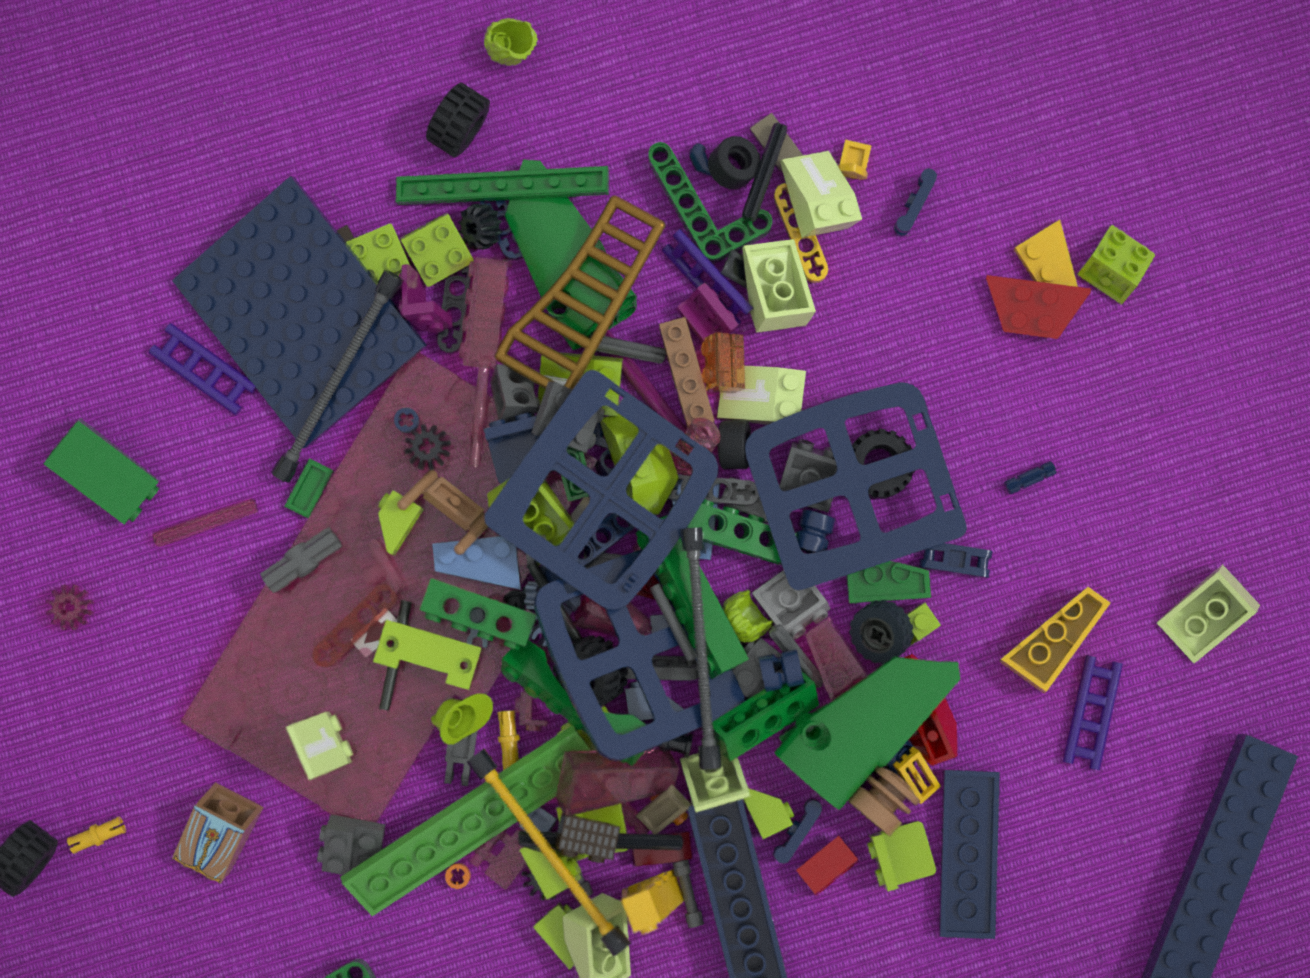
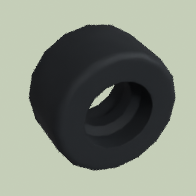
[708,136,761,190]
[717,420,751,469]

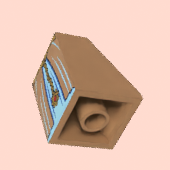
[172,782,264,884]

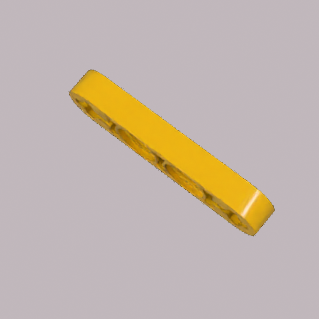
[774,183,828,283]

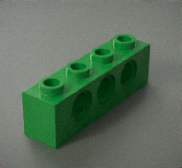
[687,499,797,566]
[420,578,537,651]
[711,672,819,762]

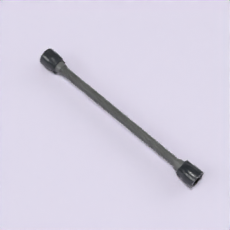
[271,269,404,483]
[680,527,722,770]

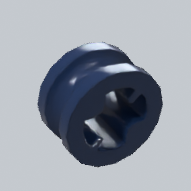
[394,408,420,433]

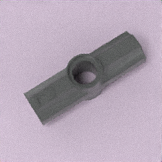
[260,527,343,594]

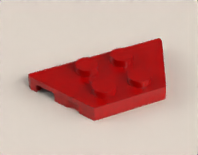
[986,275,1091,339]

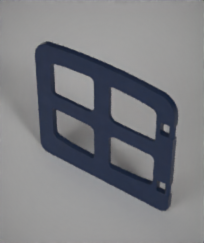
[484,370,718,609]
[745,382,967,590]
[534,549,745,761]

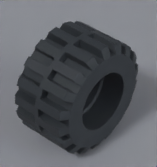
[426,82,490,158]
[852,429,915,499]
[552,635,628,707]
[0,820,58,897]

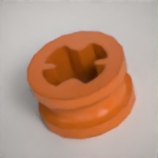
[445,863,471,889]

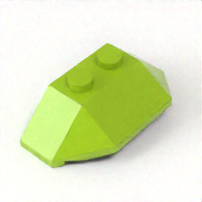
[600,414,679,515]

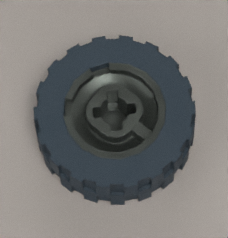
[849,600,914,664]

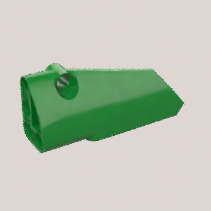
[505,160,637,350]
[774,656,960,810]

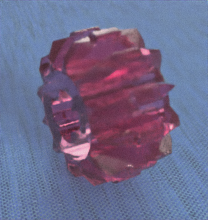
[46,584,94,630]

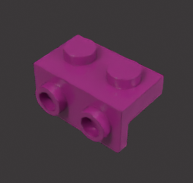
[676,283,739,350]

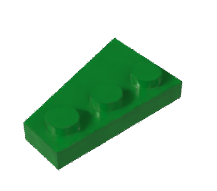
[846,561,931,603]

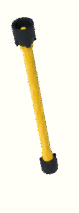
[467,749,631,957]

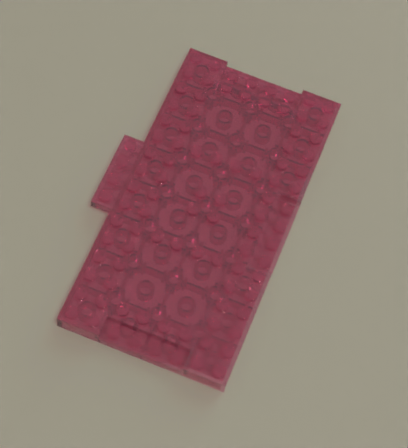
[180,353,598,823]

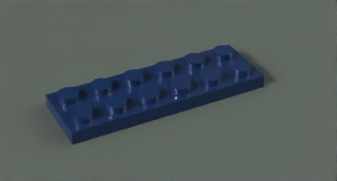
[939,770,1000,939]

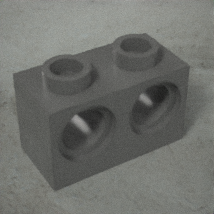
[490,364,540,423]

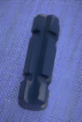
[1004,461,1057,494]

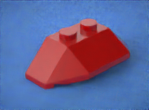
[903,654,958,766]

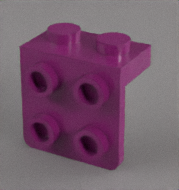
[399,264,452,333]

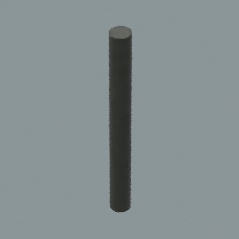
[526,562,583,643]
[379,600,412,711]

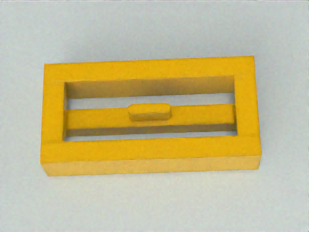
[893,747,941,804]

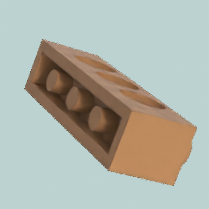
[659,317,715,432]

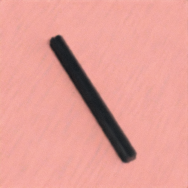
[518,831,683,850]

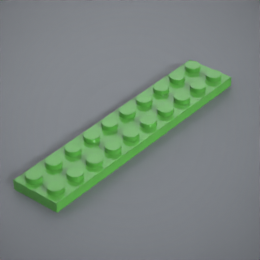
[340,725,603,916]

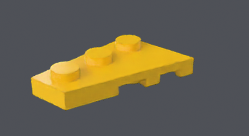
[1013,220,1078,287]

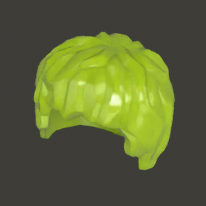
[484,18,538,66]
[722,589,773,643]

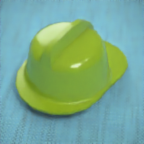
[431,693,493,745]

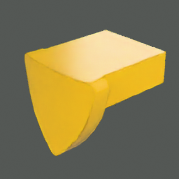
[838,140,871,180]

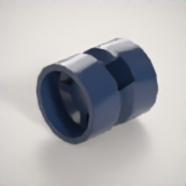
[796,509,836,553]
[759,649,804,692]

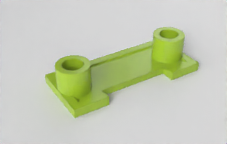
[373,620,481,690]

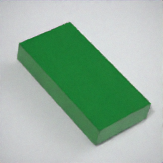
[284,458,335,519]

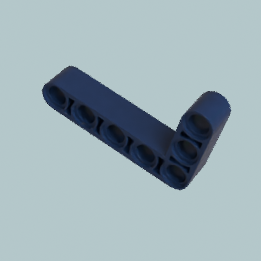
[545,449,636,583]

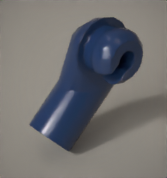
[689,143,711,176]

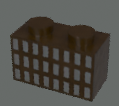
[554,813,620,864]

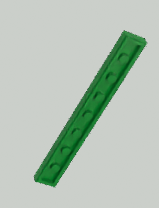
[396,166,609,205]

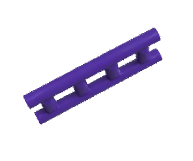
[661,229,753,326]
[148,323,257,416]
[1063,655,1123,771]

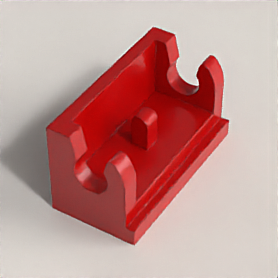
[796,836,859,896]

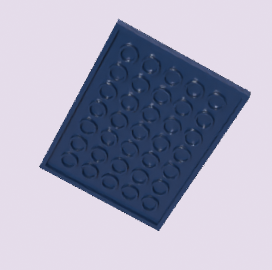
[172,176,428,449]

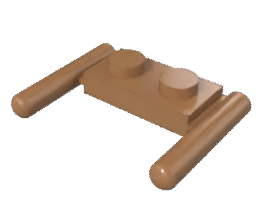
[397,470,488,555]

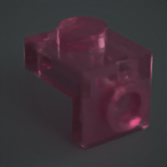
[515,692,548,731]

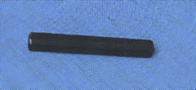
[742,123,787,222]

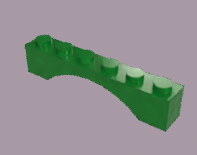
[501,641,646,766]

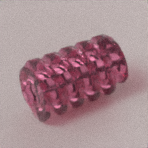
[670,417,721,476]

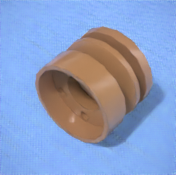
[848,767,920,837]

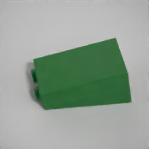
[44,418,160,524]

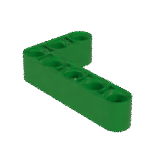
[648,142,772,264]

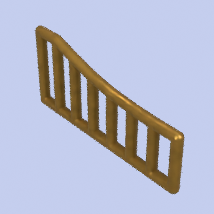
[494,195,665,390]

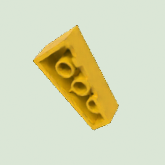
[999,587,1110,694]
[621,869,684,934]

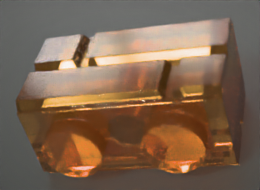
[701,332,745,393]

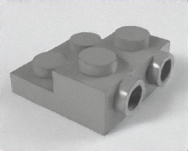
[752,570,830,640]

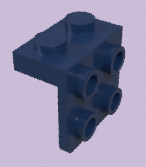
[484,413,539,484]

